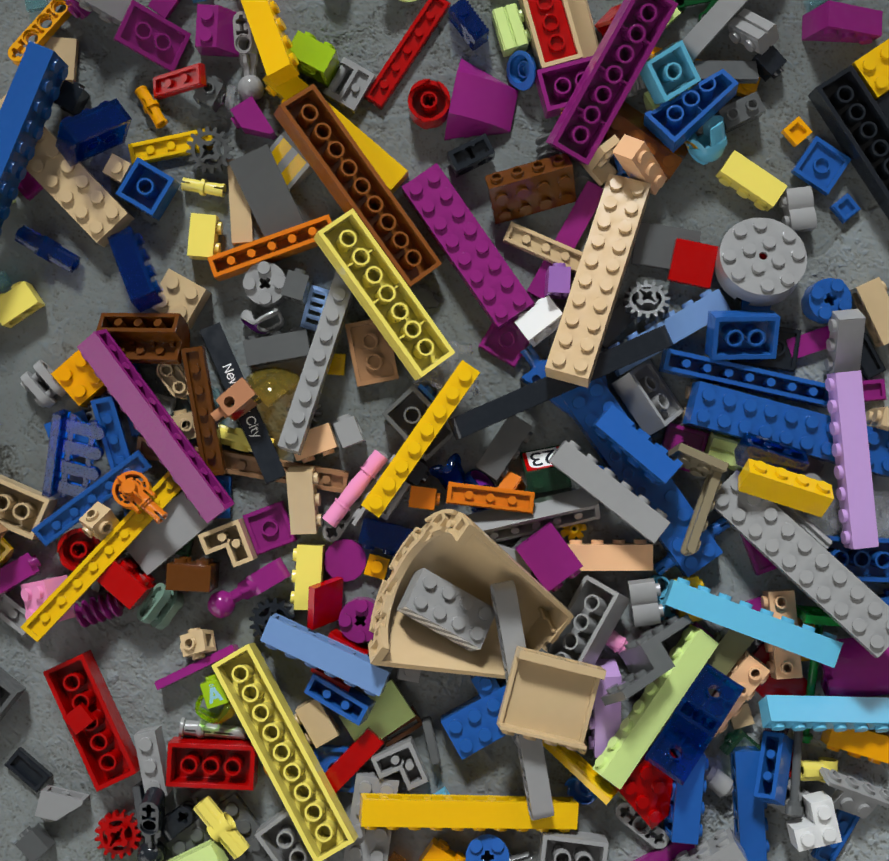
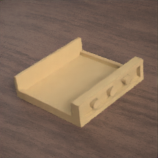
[496,646,607,751]

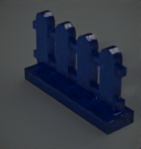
[42,409,107,498]

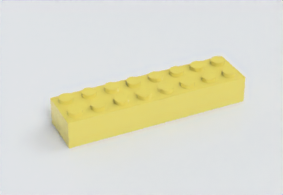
[313,208,455,381]

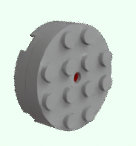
[714,218,807,306]

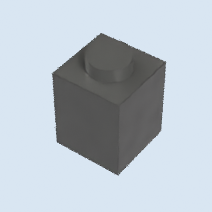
[15,823,55,861]

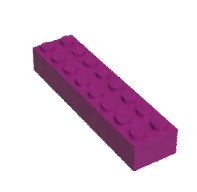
[546,0,678,165]
[401,163,534,331]

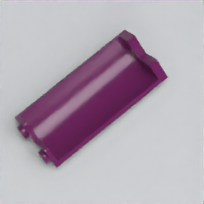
[820,637,889,697]

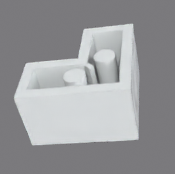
[786,790,842,852]

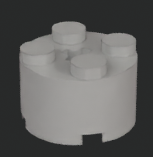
[243,261,286,308]

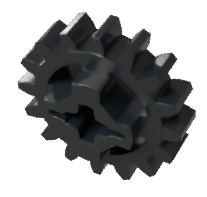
[249,597,296,642]

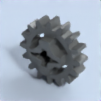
[186,126,234,174]
[623,280,670,324]

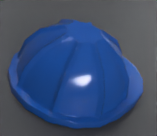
[506,50,537,91]

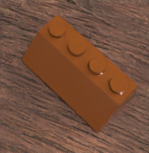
[603,101,688,183]

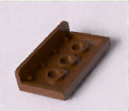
[485,153,576,225]

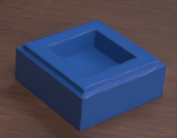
[829,193,861,224]

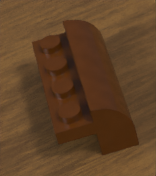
[96,313,190,364]

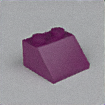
[195,4,240,57]

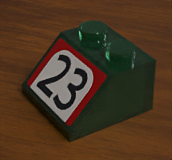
[520,445,572,494]

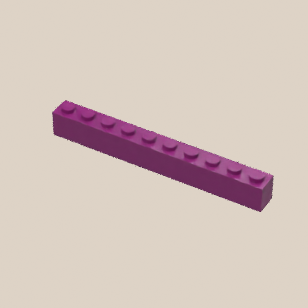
[77,329,235,523]

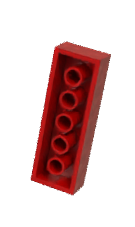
[43,649,140,791]

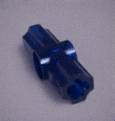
[15,225,81,273]

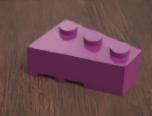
[802,0,883,45]

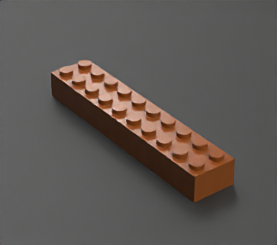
[274,83,442,288]

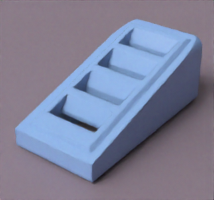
[300,285,329,332]

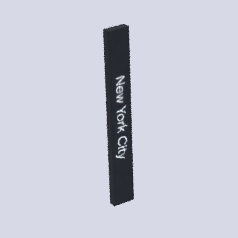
[200,322,286,484]

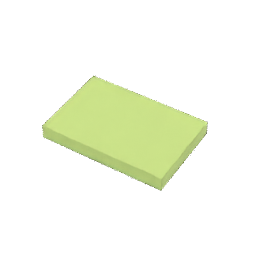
[339,679,416,741]

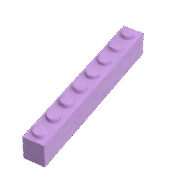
[825,370,879,549]

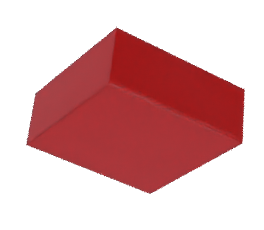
[63,702,96,735]

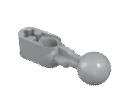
[233,11,265,102]

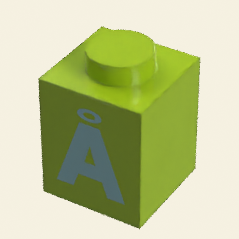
[200,673,229,709]

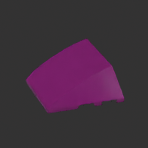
[444,58,518,141]

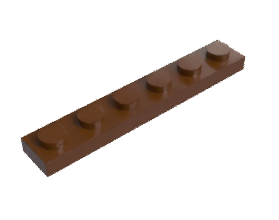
[181,346,226,476]

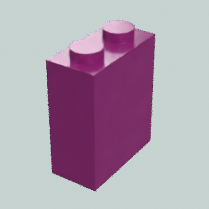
[515,522,583,592]

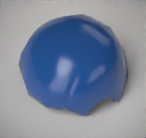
[564,775,597,805]

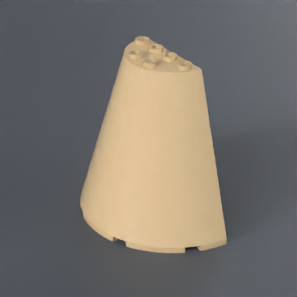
[368,509,574,679]

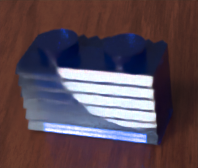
[448,0,489,51]

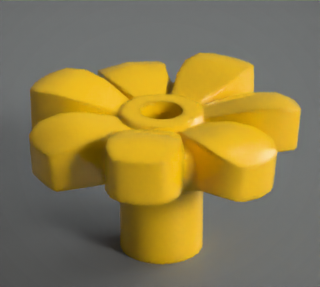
[560,523,587,541]

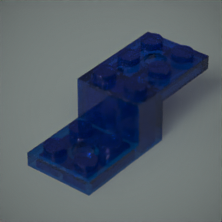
[644,663,744,786]

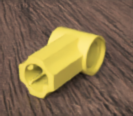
[800,757,838,783]

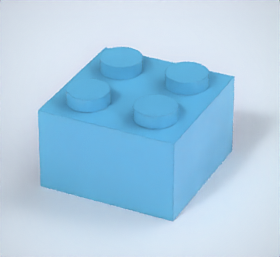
[640,40,701,104]

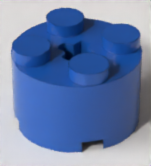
[801,278,852,324]
[466,834,511,861]

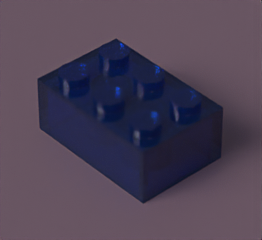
[56,98,132,166]

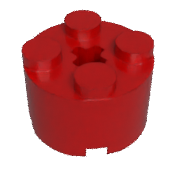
[408,79,450,130]
[57,527,101,571]

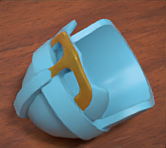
[684,115,728,165]

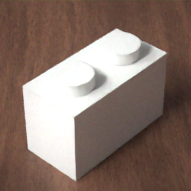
[514,295,563,347]

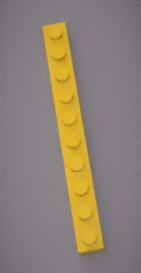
[20,471,182,642]

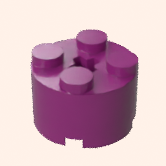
[338,597,375,643]

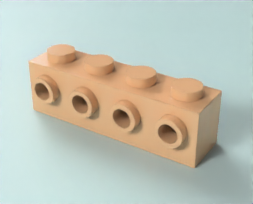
[567,539,653,571]
[761,589,803,679]
[693,650,770,737]

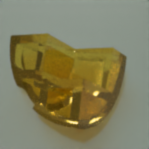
[246,367,300,408]

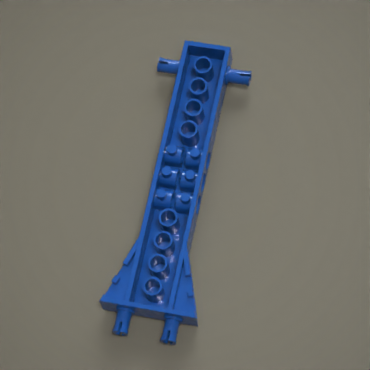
[520,345,730,577]

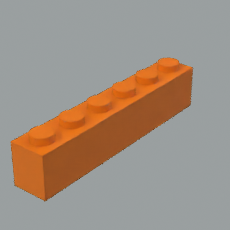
[207,214,332,282]

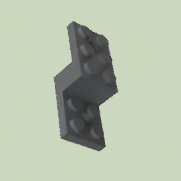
[601,614,692,706]

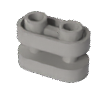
[20,360,67,408]

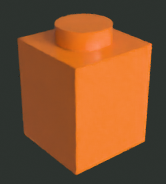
[408,485,440,510]

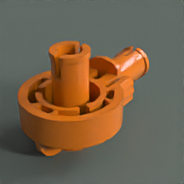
[112,471,168,524]

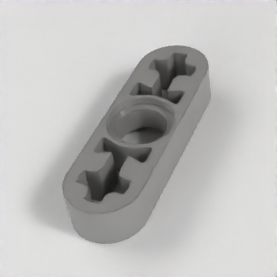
[614,799,669,849]

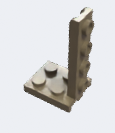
[668,443,729,556]

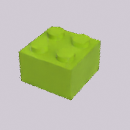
[290,30,340,87]

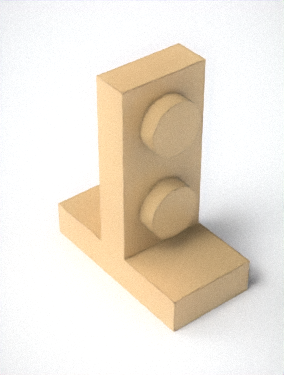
[579,135,620,187]

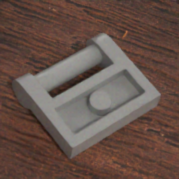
[322,57,376,113]

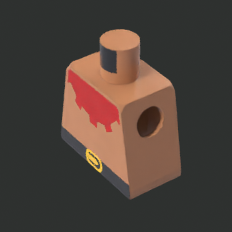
[210,377,263,424]

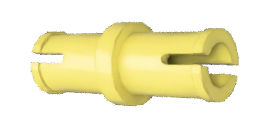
[181,177,226,198]

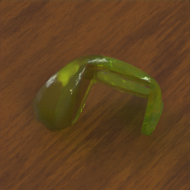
[195,694,236,724]

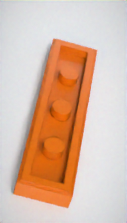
[446,482,535,514]

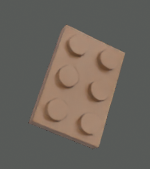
[345,319,399,387]

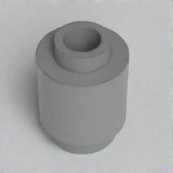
[704,765,734,797]

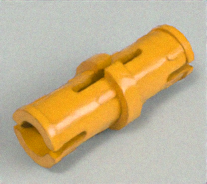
[134,85,168,129]

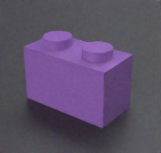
[544,263,571,300]

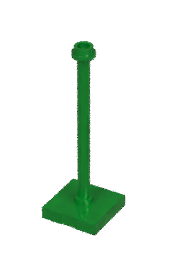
[796,604,841,744]

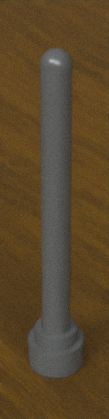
[785,731,803,816]

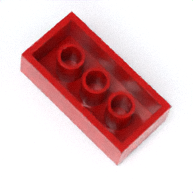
[166,736,259,790]

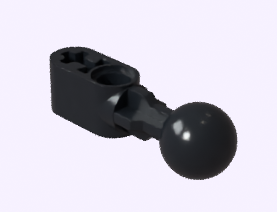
[137,787,166,861]

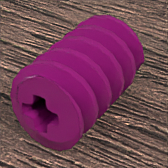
[74,592,124,628]

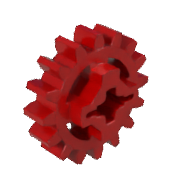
[95,809,143,859]

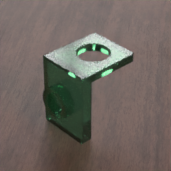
[719,728,761,756]

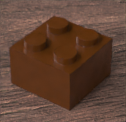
[165,556,220,592]

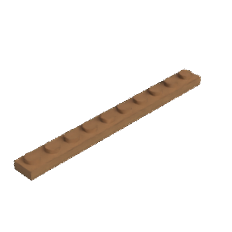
[136,435,349,493]

